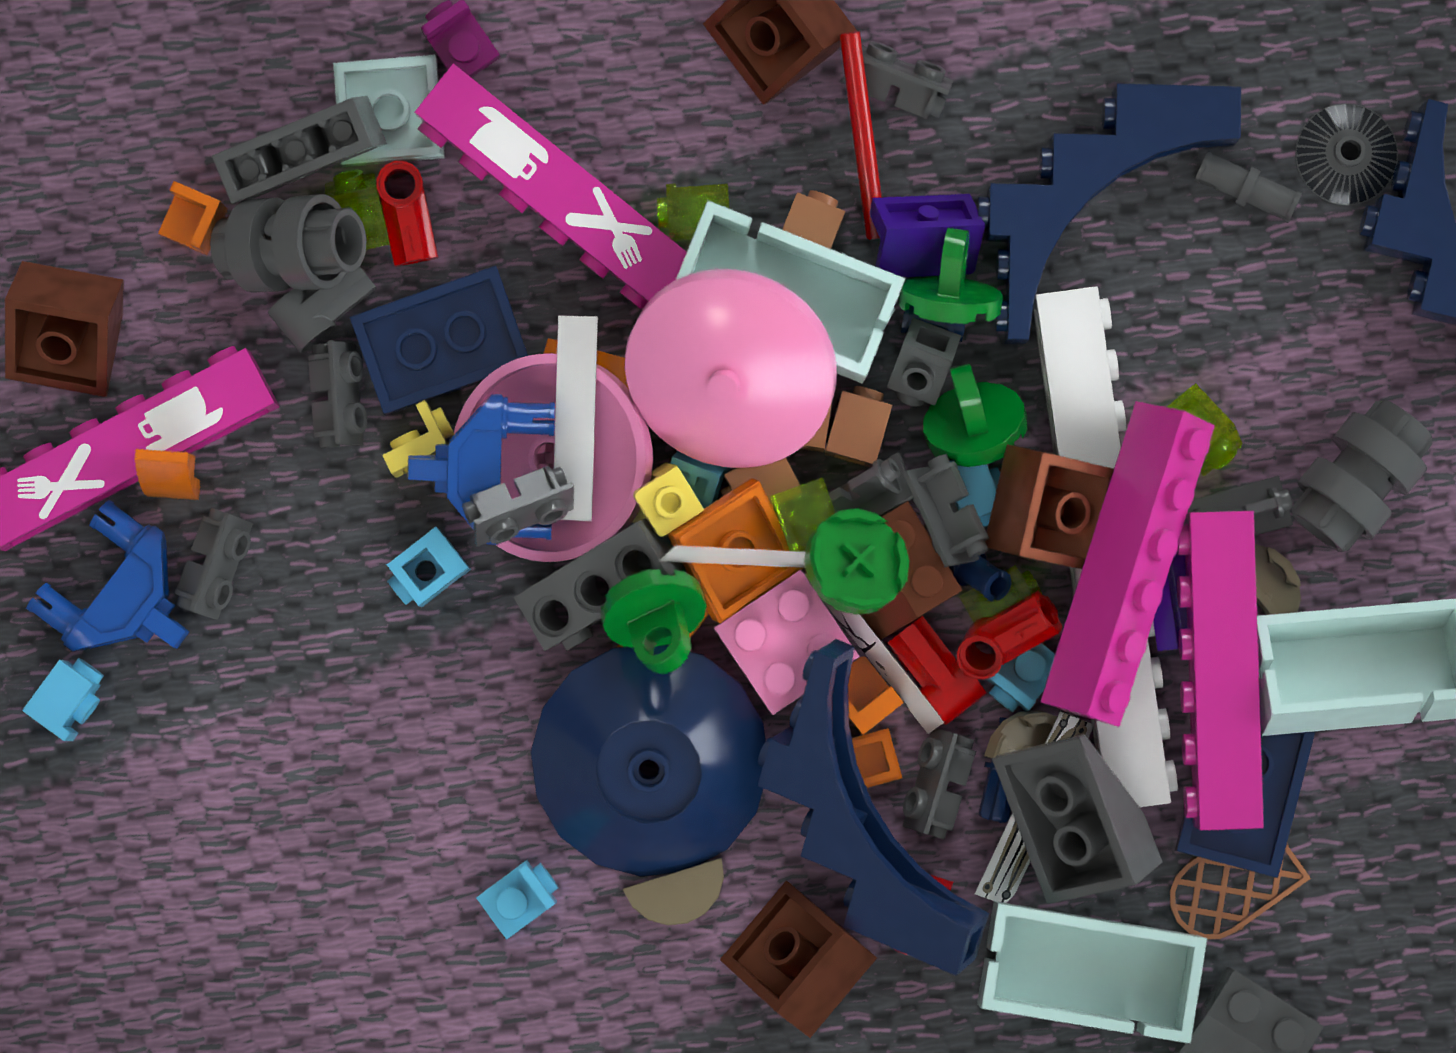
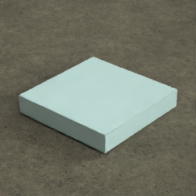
[333,54,445,167]

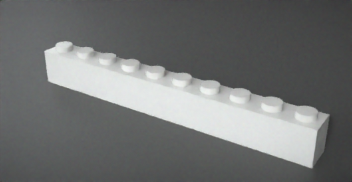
[1033,286,1178,807]

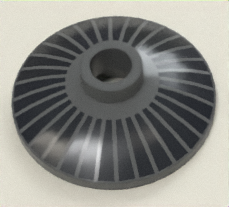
[1295,103,1398,205]

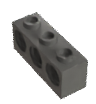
[212,95,387,204]
[514,518,685,651]

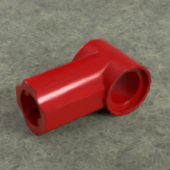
[376,161,439,267]
[957,590,1063,679]
[887,616,987,725]

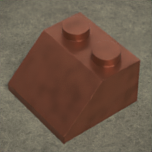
[703,0,857,105]
[5,261,124,397]
[985,444,1114,569]
[860,501,962,640]
[720,880,877,1038]

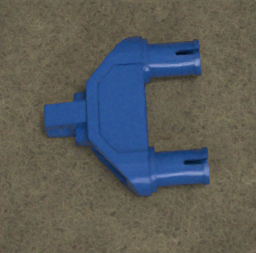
[408,394,555,545]
[26,500,190,652]

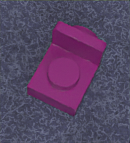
[421,0,501,78]

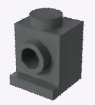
[887,318,961,406]

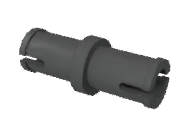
[1194,151,1302,223]

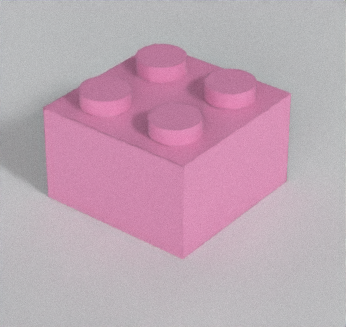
[714,570,860,715]

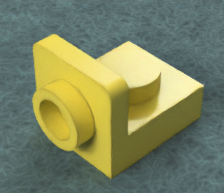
[382,400,454,478]
[633,462,704,537]

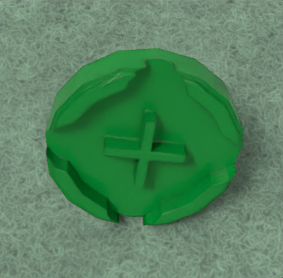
[898,228,1003,324]
[923,363,1027,467]
[804,508,910,615]
[600,569,707,674]

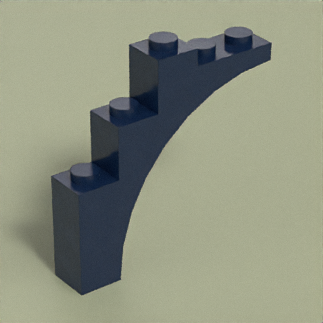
[977,84,1241,345]
[1359,99,1456,364]
[758,639,989,976]

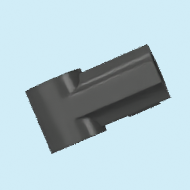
[268,267,377,353]

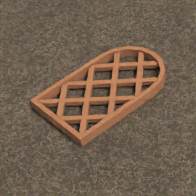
[1170,843,1311,939]

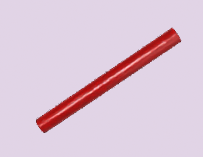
[839,31,882,239]

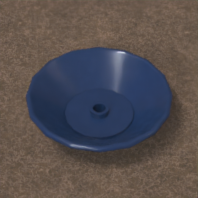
[531,645,766,877]

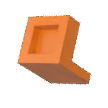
[158,181,228,256]
[848,656,904,735]

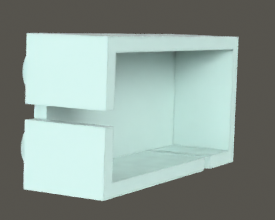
[676,201,905,383]
[1257,599,1456,736]
[977,901,1207,1044]

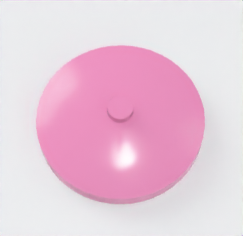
[625,269,837,468]
[454,353,653,562]

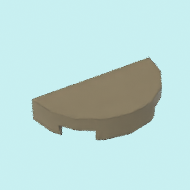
[1255,544,1301,615]
[984,710,1057,758]
[623,858,724,926]

